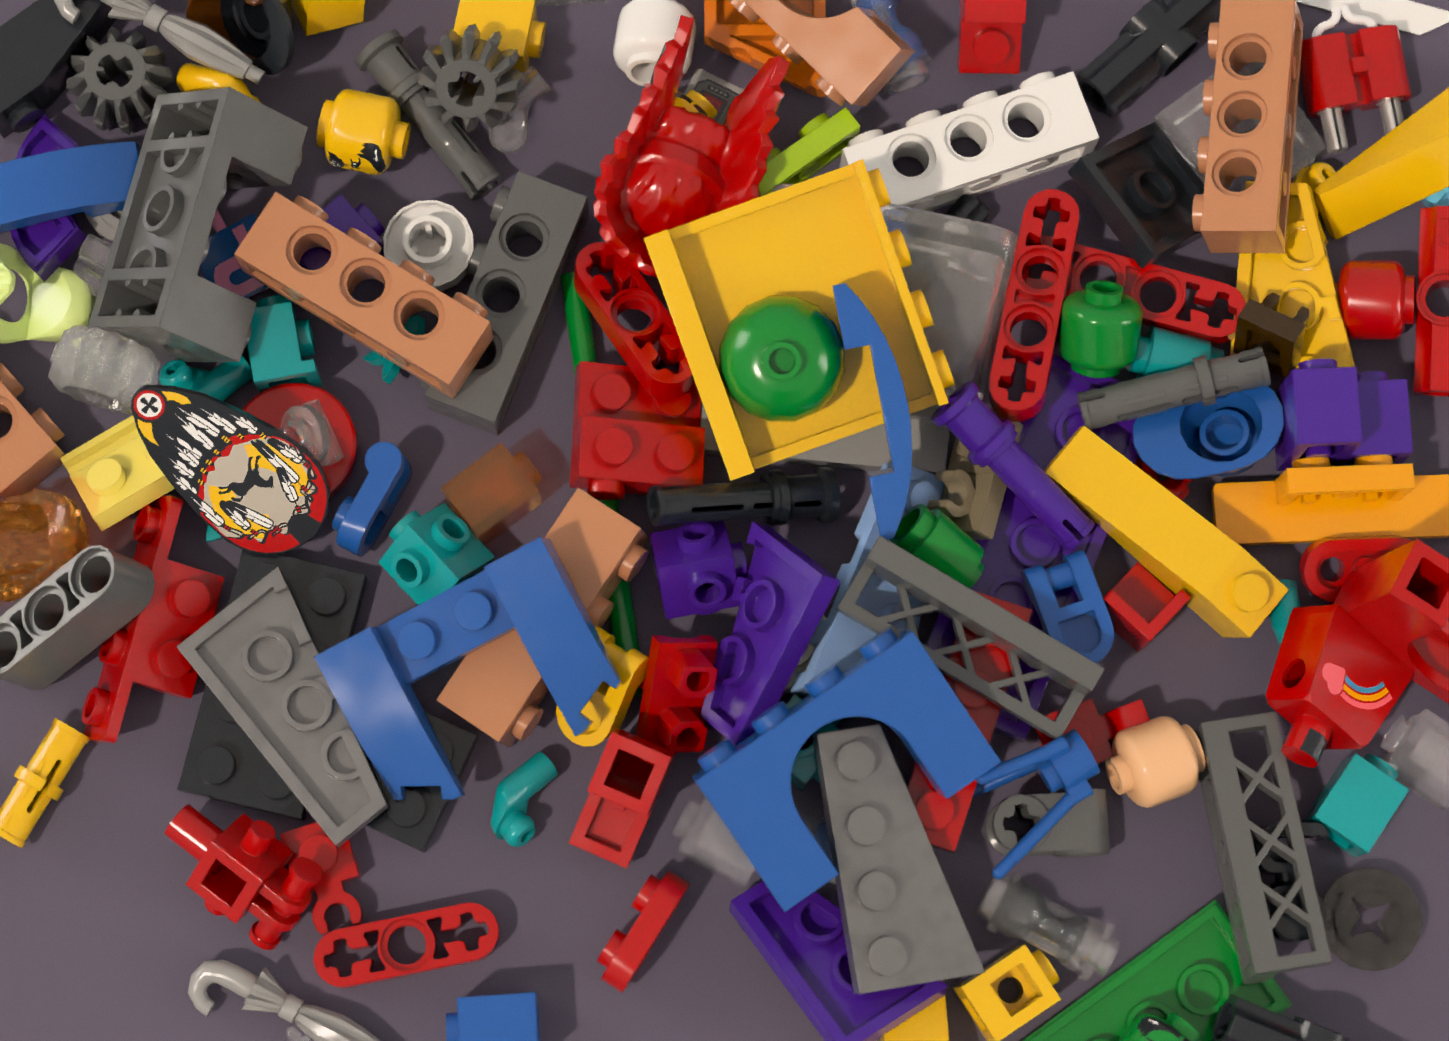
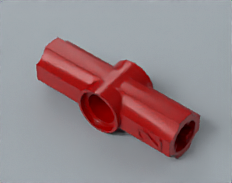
[1413,206,1449,397]

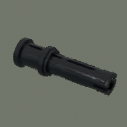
[647,467,841,527]

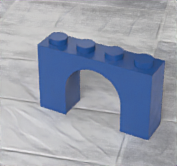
[692,627,1001,912]

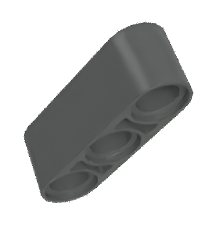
[0,545,155,691]

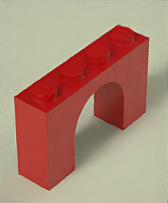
[1333,539,1449,704]

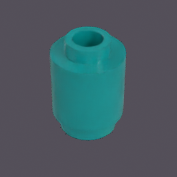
[1128,326,1224,378]

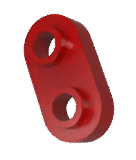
[1299,535,1411,602]
[597,870,691,993]

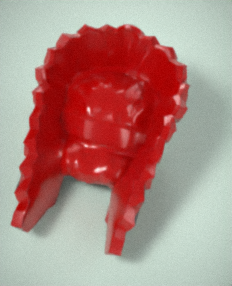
[593,15,789,277]

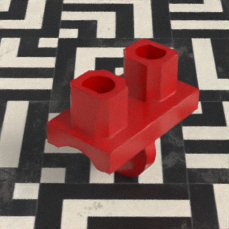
[636,635,718,753]

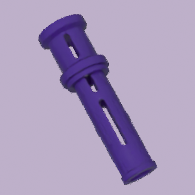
[930,380,1095,550]

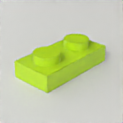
[758,107,860,197]

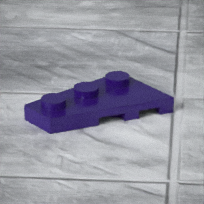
[700,521,841,746]
[729,881,948,1041]

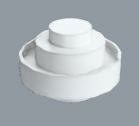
[383,200,475,292]

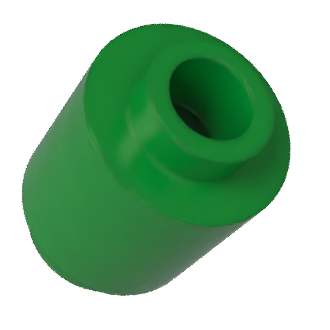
[889,504,984,588]

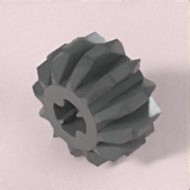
[418,23,525,133]
[66,27,174,135]

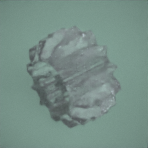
[48,325,161,415]

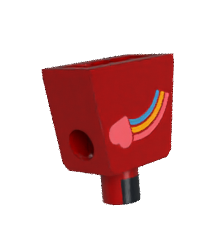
[1266,604,1414,768]

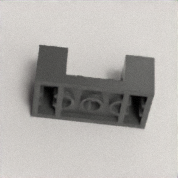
[87,87,308,362]

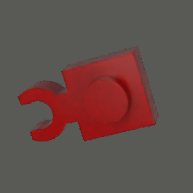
[280,822,364,936]

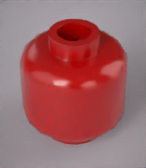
[1335,260,1416,340]

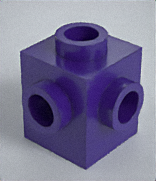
[650,520,748,620]

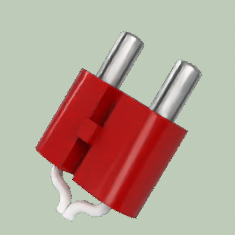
[1300,5,1412,154]

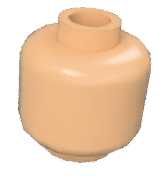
[1105,716,1206,808]

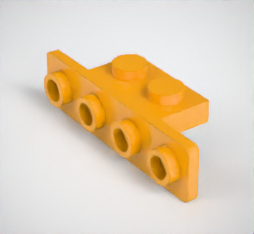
[1211,455,1449,546]

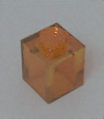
[441,443,543,546]

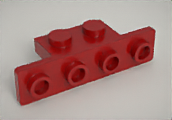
[82,495,225,743]

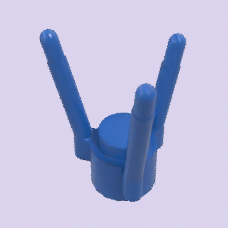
[972,729,1100,879]

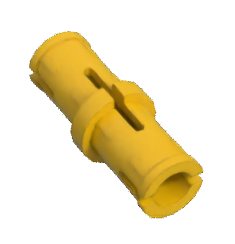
[0,718,90,849]

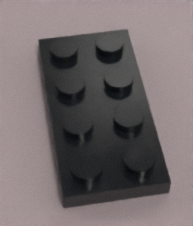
[178,550,368,821]

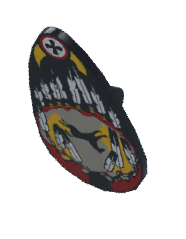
[131,384,330,555]

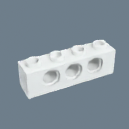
[839,71,1099,226]

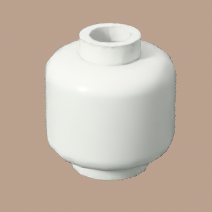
[613,0,696,86]

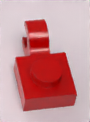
[1033,698,1150,765]

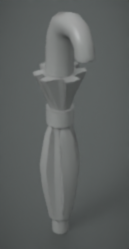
[54,0,265,85]
[187,960,380,1041]

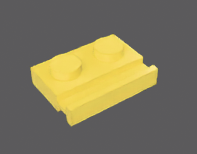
[60,415,175,531]

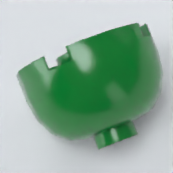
[719,296,845,422]

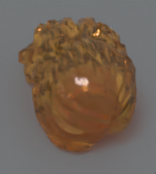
[0,487,89,606]

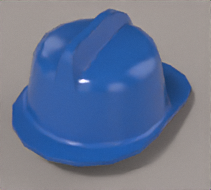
[1133,386,1284,480]

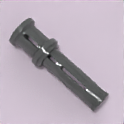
[355,29,503,201]

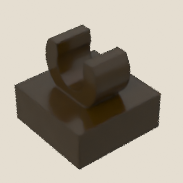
[1233,293,1309,377]

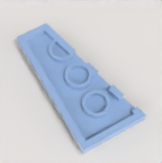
[789,462,944,697]

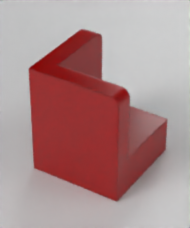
[1103,562,1191,653]

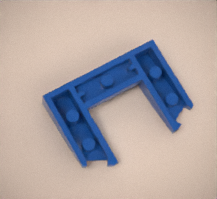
[314,537,622,800]

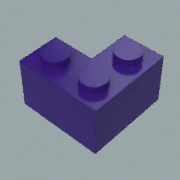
[1275,359,1413,471]

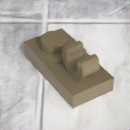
[927,415,1023,540]

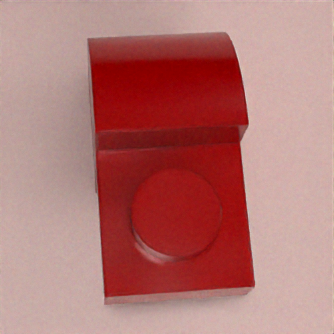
[957,0,1026,74]
[569,727,676,869]

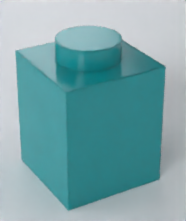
[1302,753,1409,858]

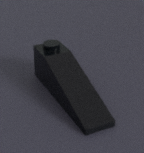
[0,0,117,139]

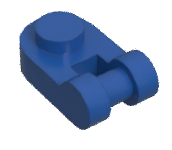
[332,442,412,557]
[1022,550,1115,664]

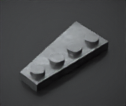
[177,567,389,848]
[812,724,985,994]

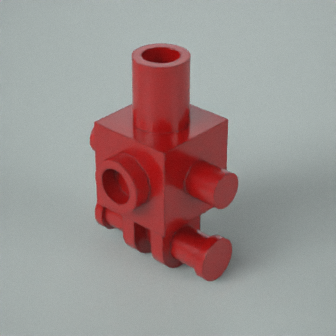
[164,804,322,950]

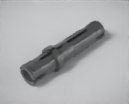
[1077,346,1271,430]

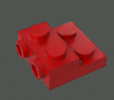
[569,361,705,500]

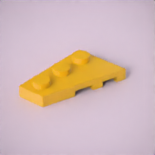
[1230,181,1355,369]

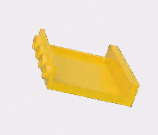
[644,159,955,481]

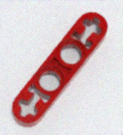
[989,189,1079,422]
[1011,235,1246,343]

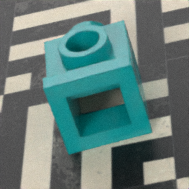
[247,295,323,393]

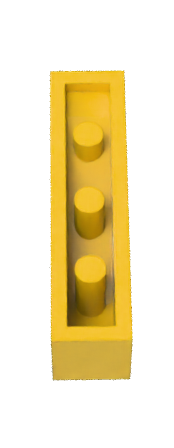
[1312,87,1449,240]
[1043,426,1289,638]

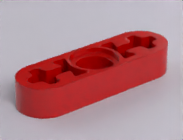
[573,242,694,399]
[314,903,500,988]

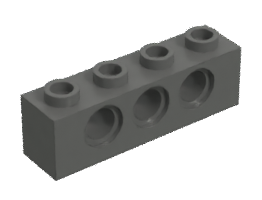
[420,171,589,436]

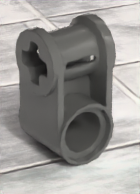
[984,788,1110,857]

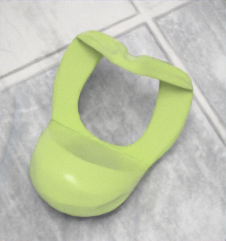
[0,243,96,344]

